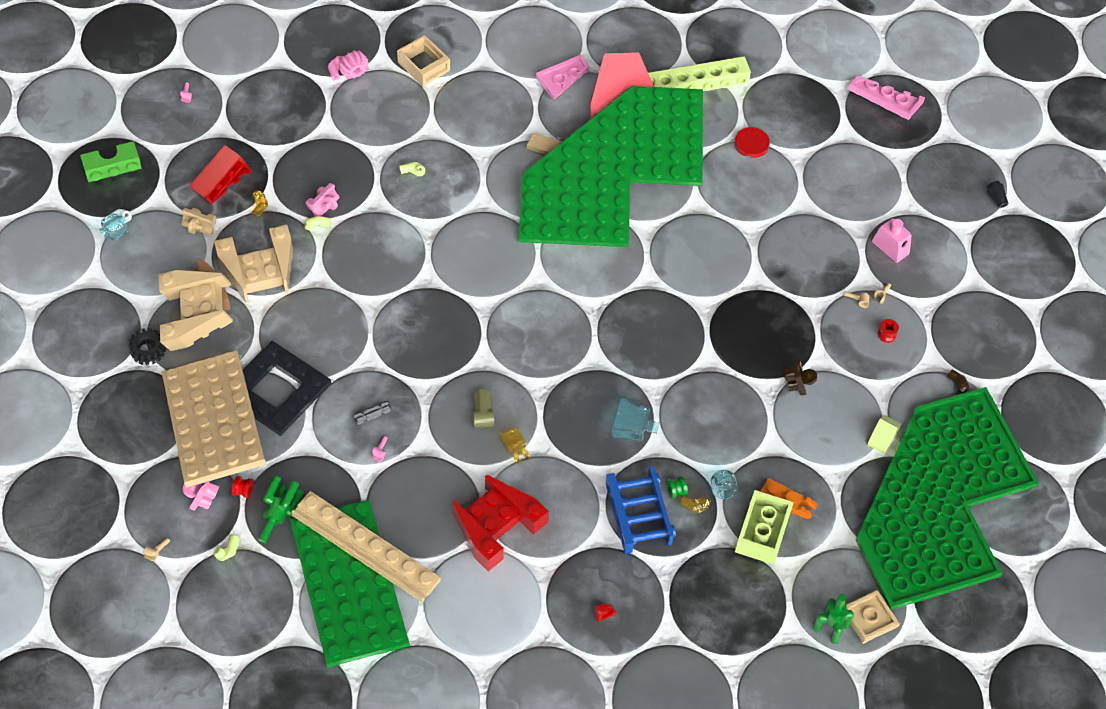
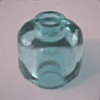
[99,213,129,240]
[710,470,738,500]

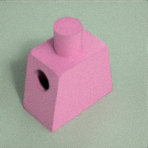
[872,219,911,263]

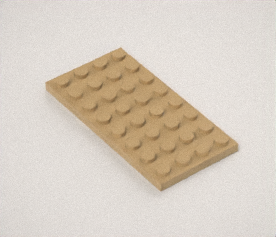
[162,350,266,488]

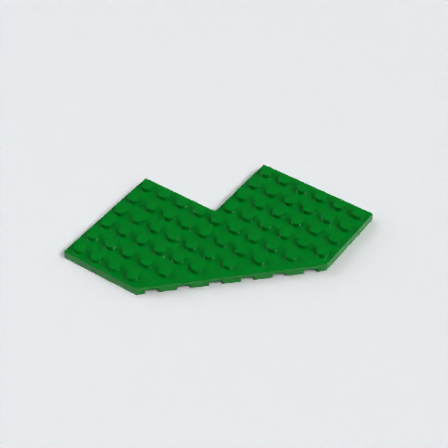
[519,86,703,247]
[856,387,1039,610]

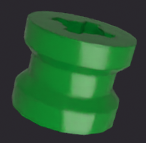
[666,476,688,499]

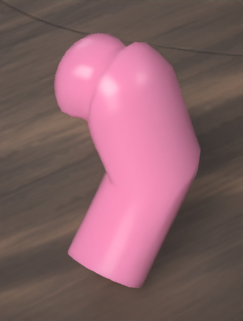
[328,56,342,80]

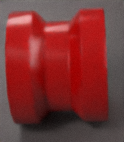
[878,319,899,343]
[232,475,254,499]

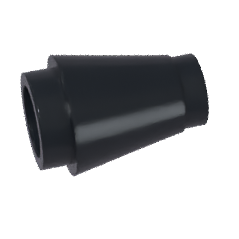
[987,181,1009,209]

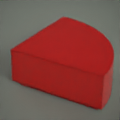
[594,604,616,622]

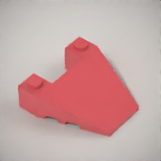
[589,52,654,120]

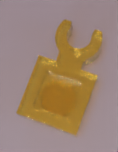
[500,428,529,464]

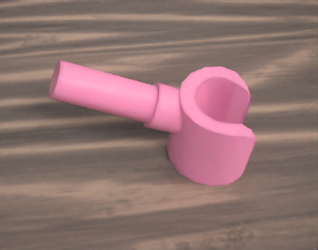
[180,82,192,103]
[372,436,388,462]

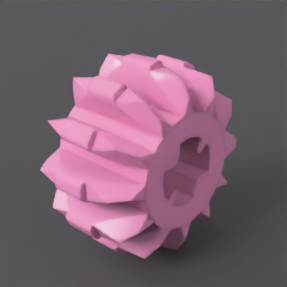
[339,50,369,79]

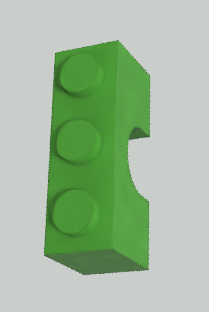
[80,141,142,182]

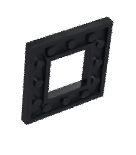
[243,340,332,436]

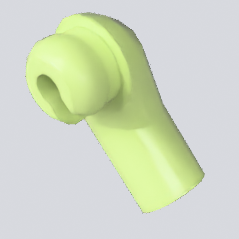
[399,162,425,176]
[305,216,332,231]
[213,535,240,561]

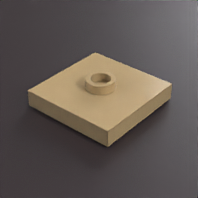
[846,590,900,644]

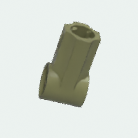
[474,389,494,428]

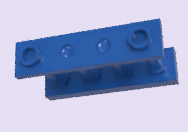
[606,466,676,554]

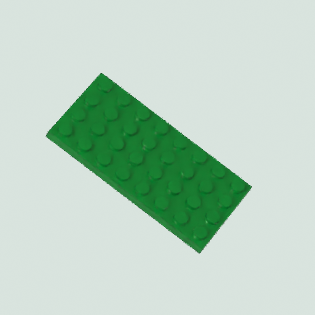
[290,500,410,668]

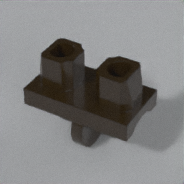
[784,360,818,395]

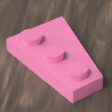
[536,55,589,100]

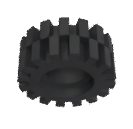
[128,328,166,365]

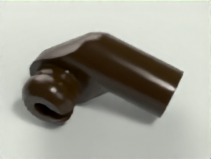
[947,369,970,394]

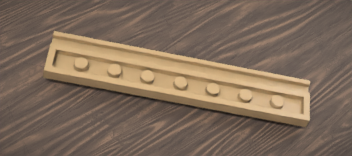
[292,491,441,603]

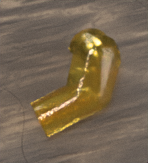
[680,496,711,513]

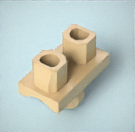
[181,208,216,236]

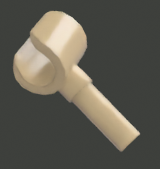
[873,283,891,304]
[844,291,870,308]
[143,538,170,561]

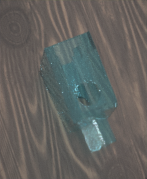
[611,398,660,441]

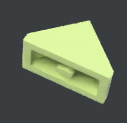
[867,415,902,454]

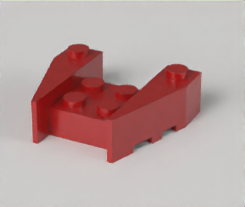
[453,475,549,572]

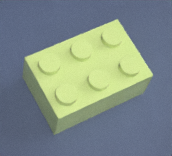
[735,490,794,565]

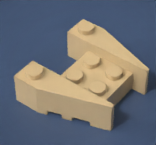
[214,225,293,302]
[159,270,233,351]

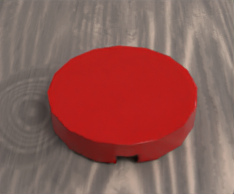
[735,127,770,158]

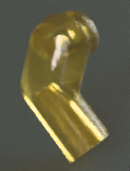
[252,191,268,217]

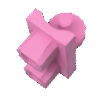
[306,183,340,216]
[182,481,219,511]

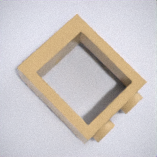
[397,35,450,87]

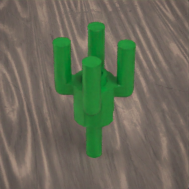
[258,475,305,543]
[813,594,854,644]

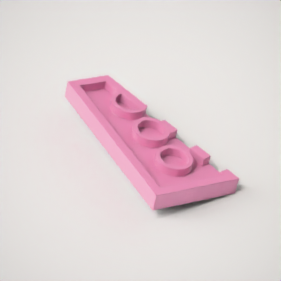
[848,76,925,120]

